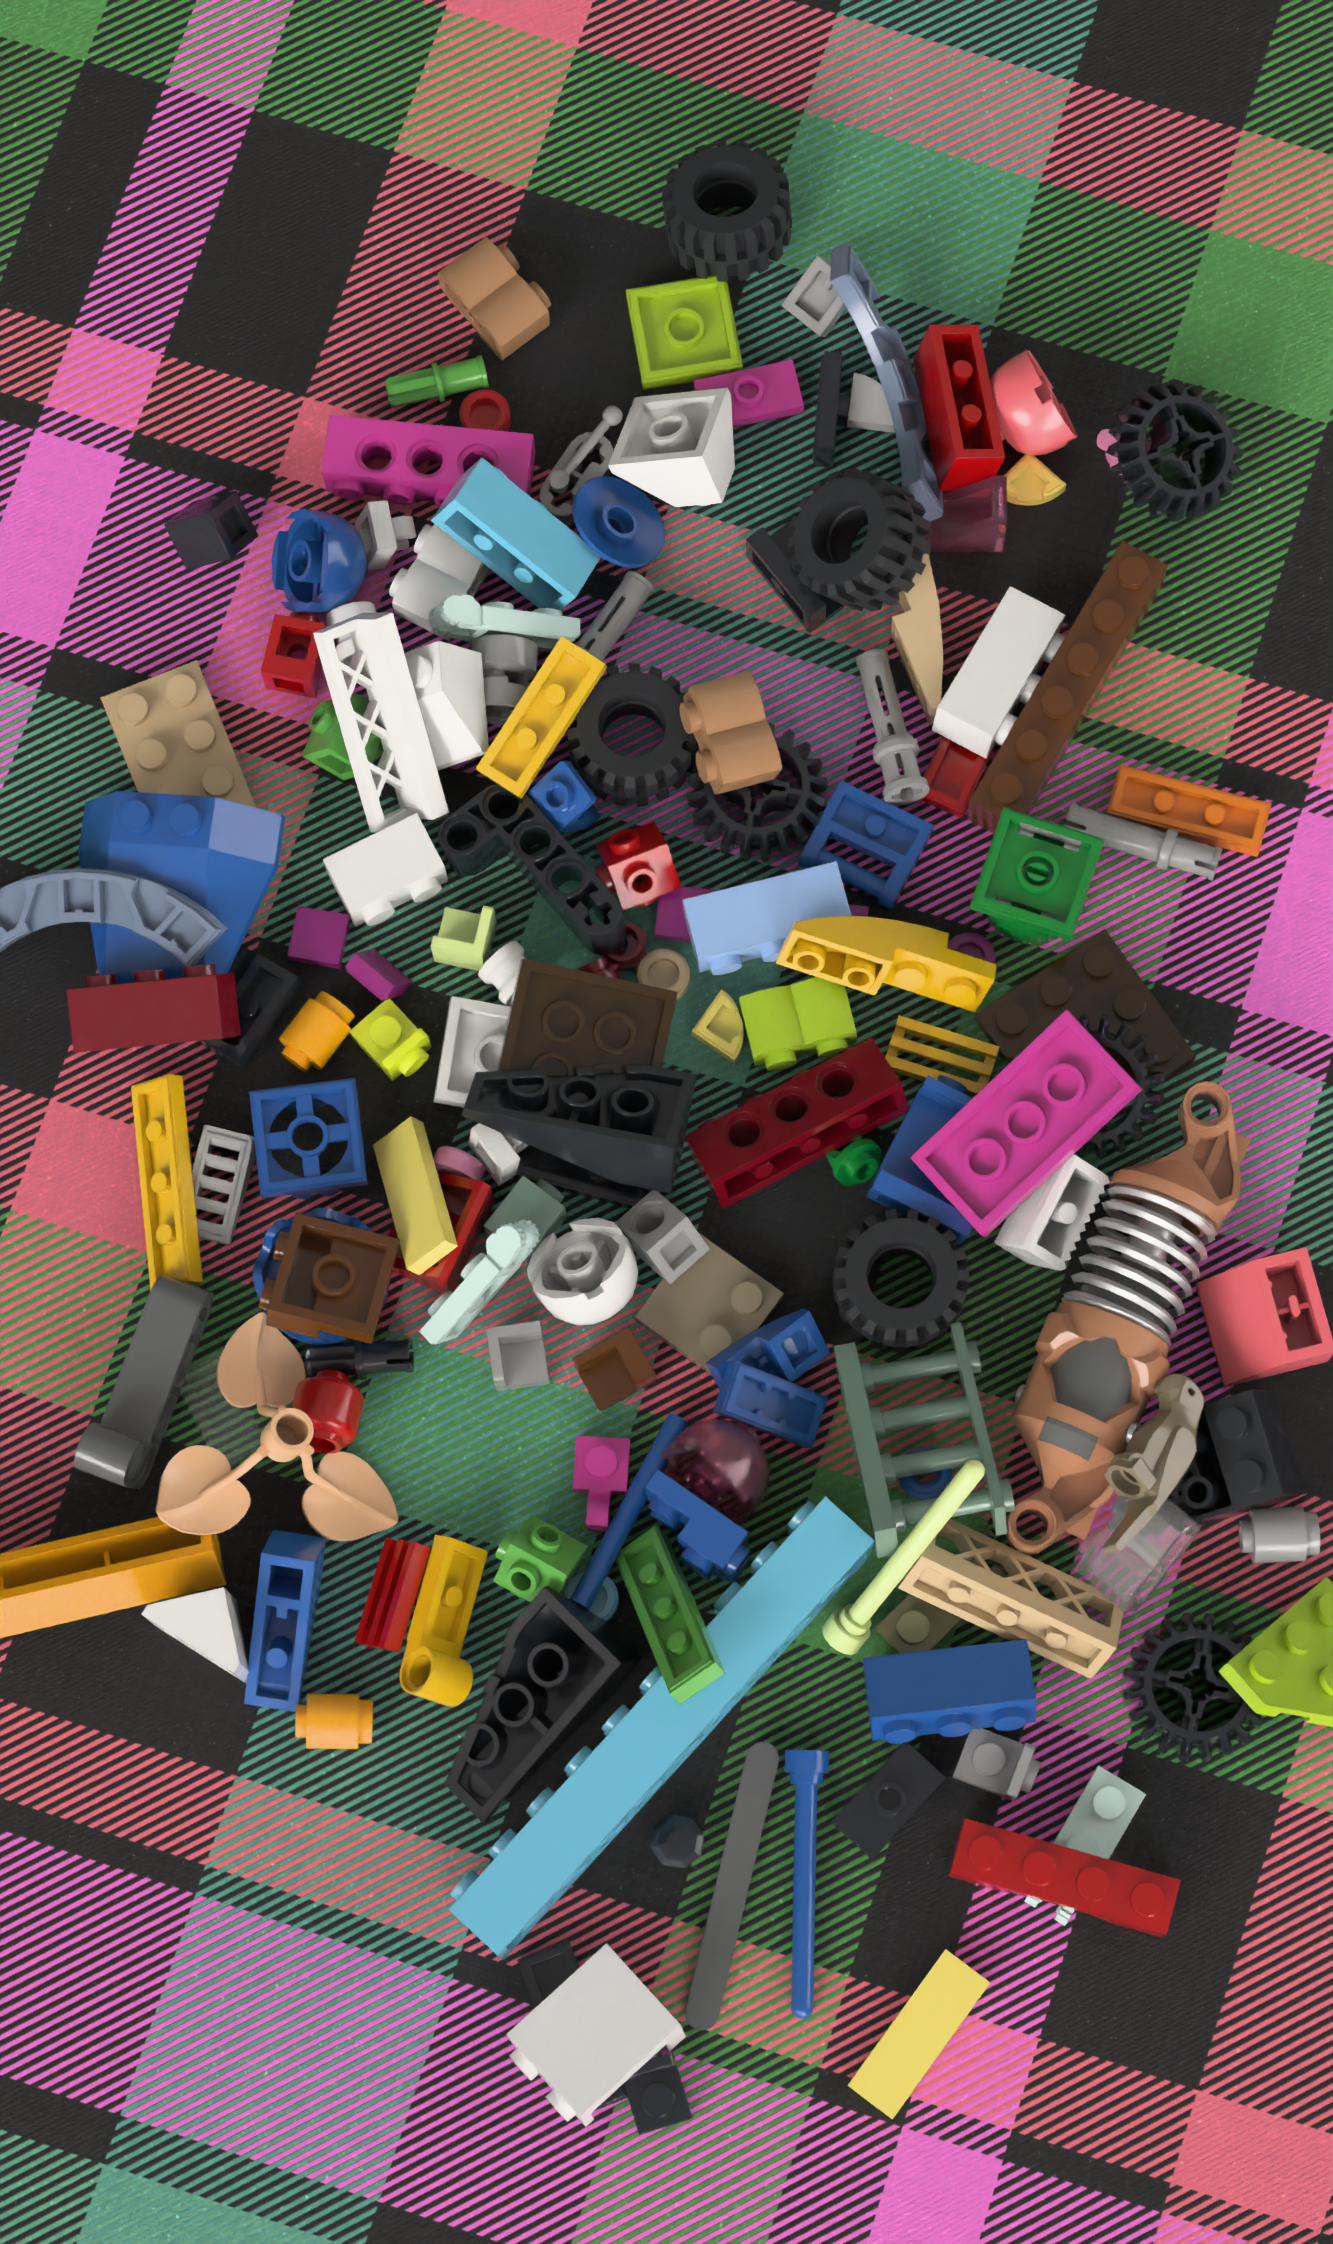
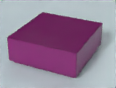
[288,906,351,969]
[345,949,413,1001]

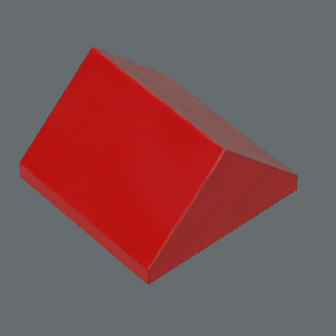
[388,1171,495,1294]

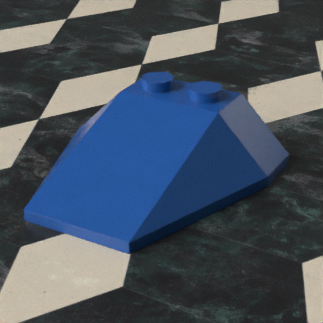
[78,791,285,984]

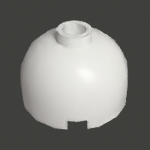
[527,1218,638,1325]

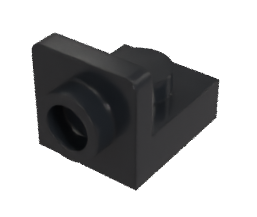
[624,2050,693,2135]

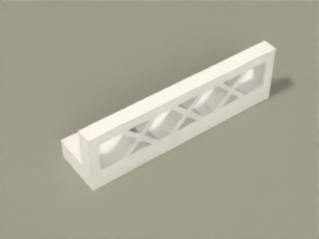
[313,612,449,833]

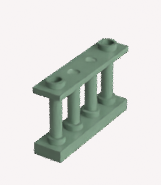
[834,1322,1015,1558]

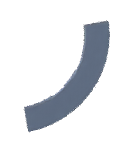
[830,243,944,521]
[0,868,228,967]

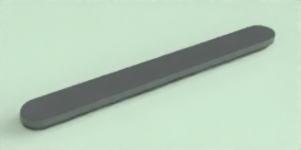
[685,1742,779,2030]

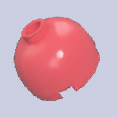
[990,350,1077,456]

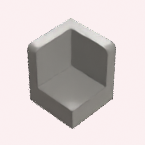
[486,1321,550,1392]

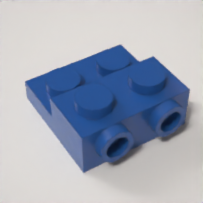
[645,1470,751,1584]

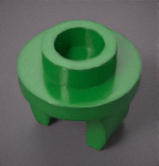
[826,1135,881,1186]

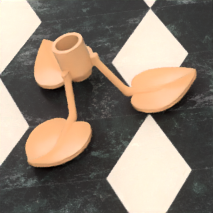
[156,1312,398,1542]

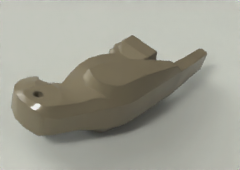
[1103,1374,1204,1553]

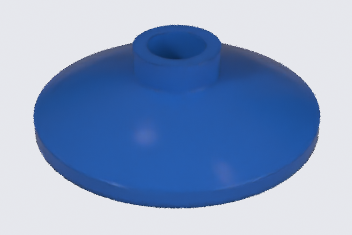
[572,476,665,568]

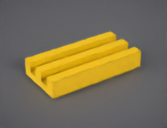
[885,1015,1000,1097]

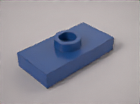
[713,1361,828,1448]

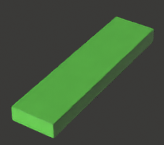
[615,1525,725,1704]

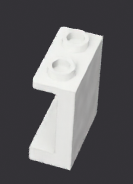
[506,1943,686,2127]

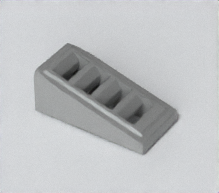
[192,1125,256,1246]

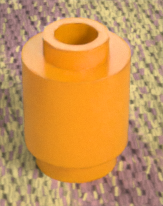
[279,991,355,1072]
[295,1694,373,1749]

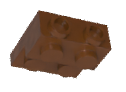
[259,1213,400,1344]

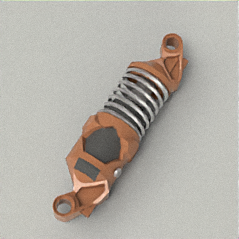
[1005,1081,1251,1555]

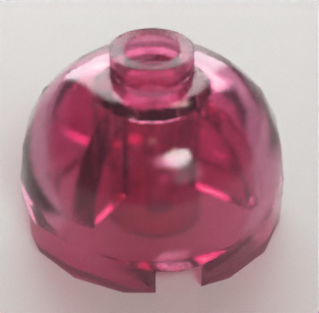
[661,1419,771,1526]

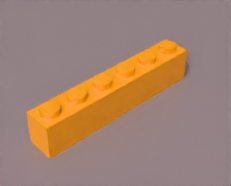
[0,1517,226,1638]

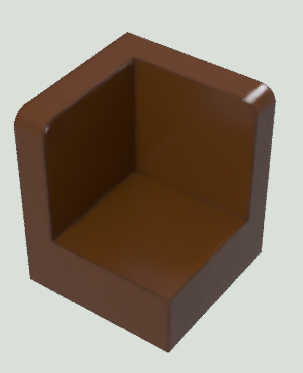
[573,1327,656,1411]

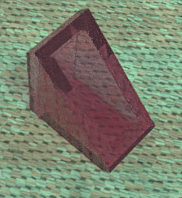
[925,475,1007,552]

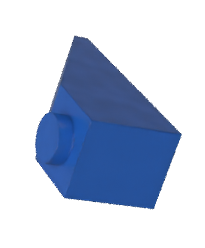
[244,1530,326,1712]

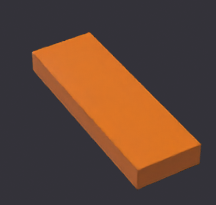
[1106,764,1272,857]

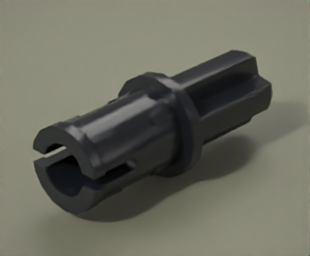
[305,1338,415,1380]

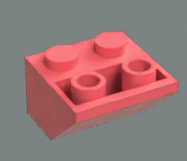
[1196,1247,1333,1387]

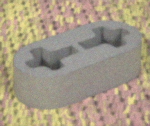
[540,432,613,525]

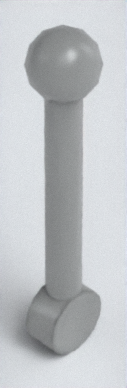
[549,406,623,493]

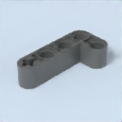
[74,1274,213,1489]

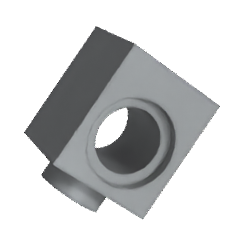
[615,1190,710,1284]

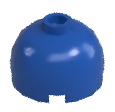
[272,508,368,614]

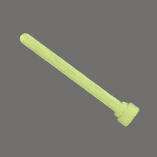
[822,1459,985,1655]

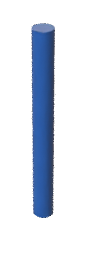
[570,1413,688,1610]

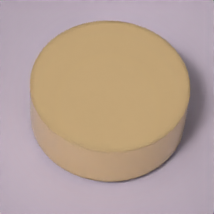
[637,949,690,1001]

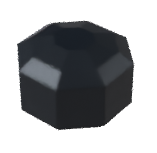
[651,1814,704,1869]

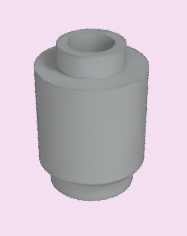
[1239,1507,1320,1563]

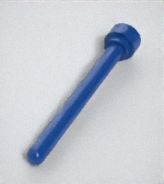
[785,1750,829,2019]

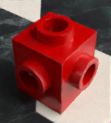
[594,822,681,910]

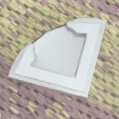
[847,373,895,433]

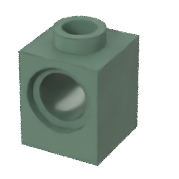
[484,1176,568,1267]

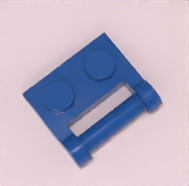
[798,780,934,911]

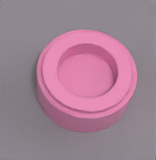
[433,1146,486,1181]

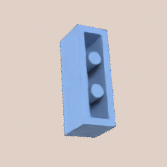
[683,861,852,975]

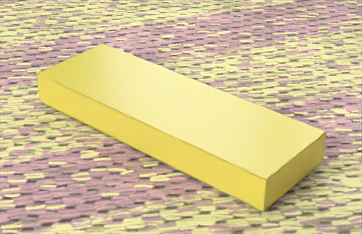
[373,1116,458,1275]
[847,1949,991,2120]

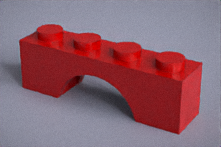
[948,1818,1181,1937]

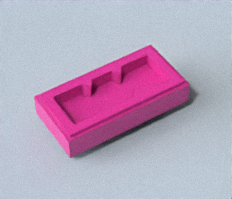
[693,359,804,428]

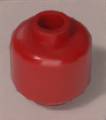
[292,1370,364,1454]

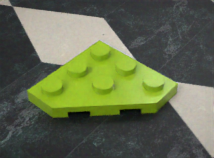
[1218,1576,1333,1727]

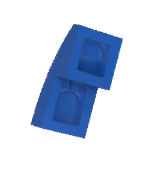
[706,1308,830,1390]

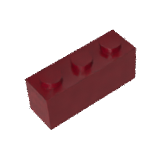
[67,964,241,1053]

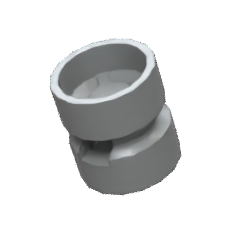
[471,634,538,725]

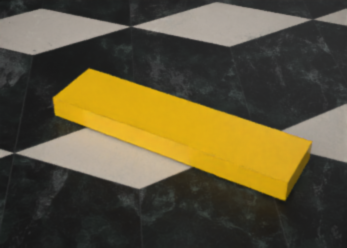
[131,1074,203,1291]

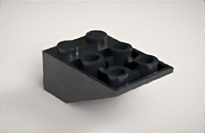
[1123,1389,1305,1542]

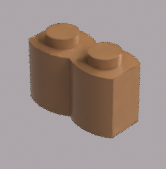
[438,237,551,361]
[679,671,782,795]

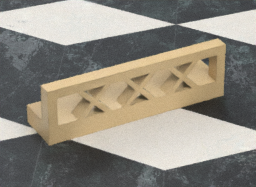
[898,1519,1125,1679]

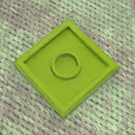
[626,275,743,390]

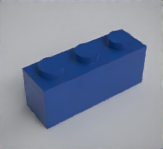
[863,1639,1036,1744]

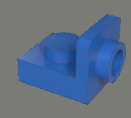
[528,761,601,833]

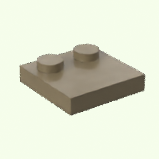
[634,1233,784,1375]

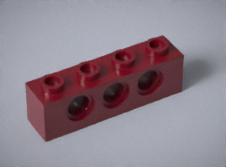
[685,1038,909,1209]

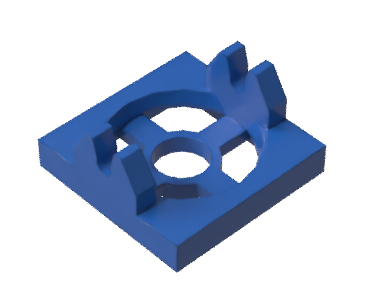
[249,1078,368,1200]

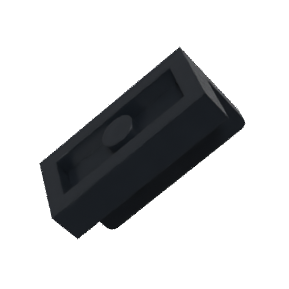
[746,520,846,633]

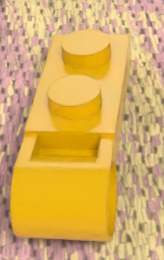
[399,1535,488,1707]

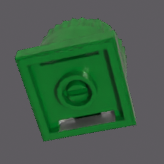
[970,807,1105,945]

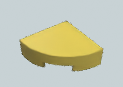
[993,454,1066,506]
[691,989,744,1065]

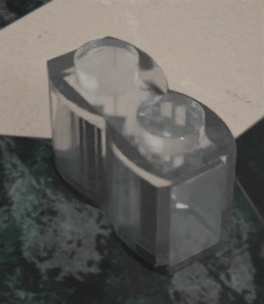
[1075,1496,1201,1611]

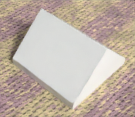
[142,1587,249,1683]

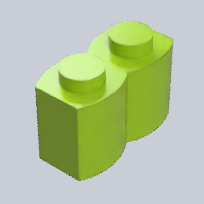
[739,977,857,1071]

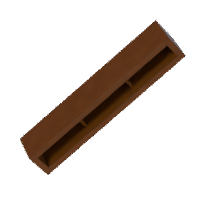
[967,541,1168,833]

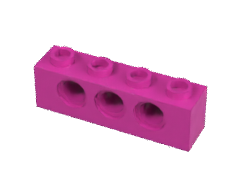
[322,415,536,506]

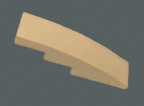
[891,554,943,725]

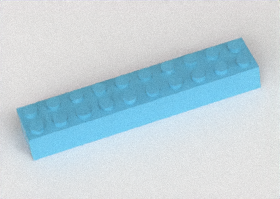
[448,1496,875,1960]

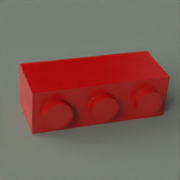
[913,325,1005,491]

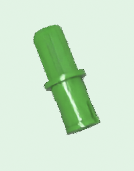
[385,355,489,407]

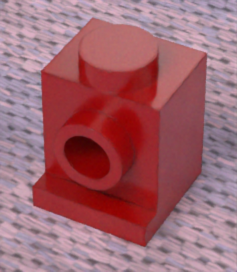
[261,612,326,698]

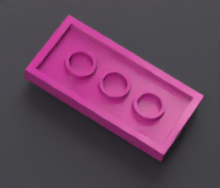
[910,1010,1143,1237]

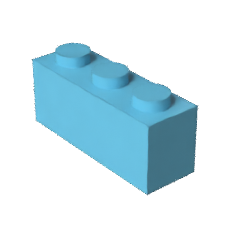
[431,457,601,610]

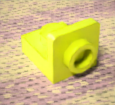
[349,999,432,1082]

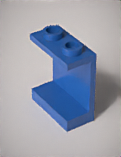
[865,1075,973,1245]

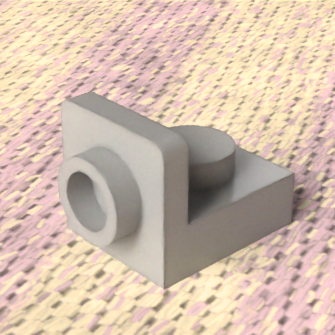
[781,256,846,337]
[952,1728,1041,1801]

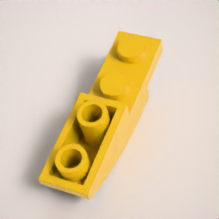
[776,916,996,1013]

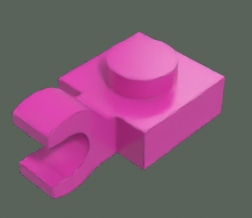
[573,1436,631,1532]

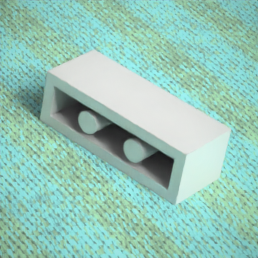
[932,586,1065,759]

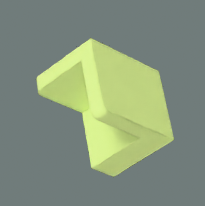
[431,905,497,971]

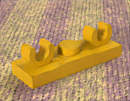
[476,636,607,799]

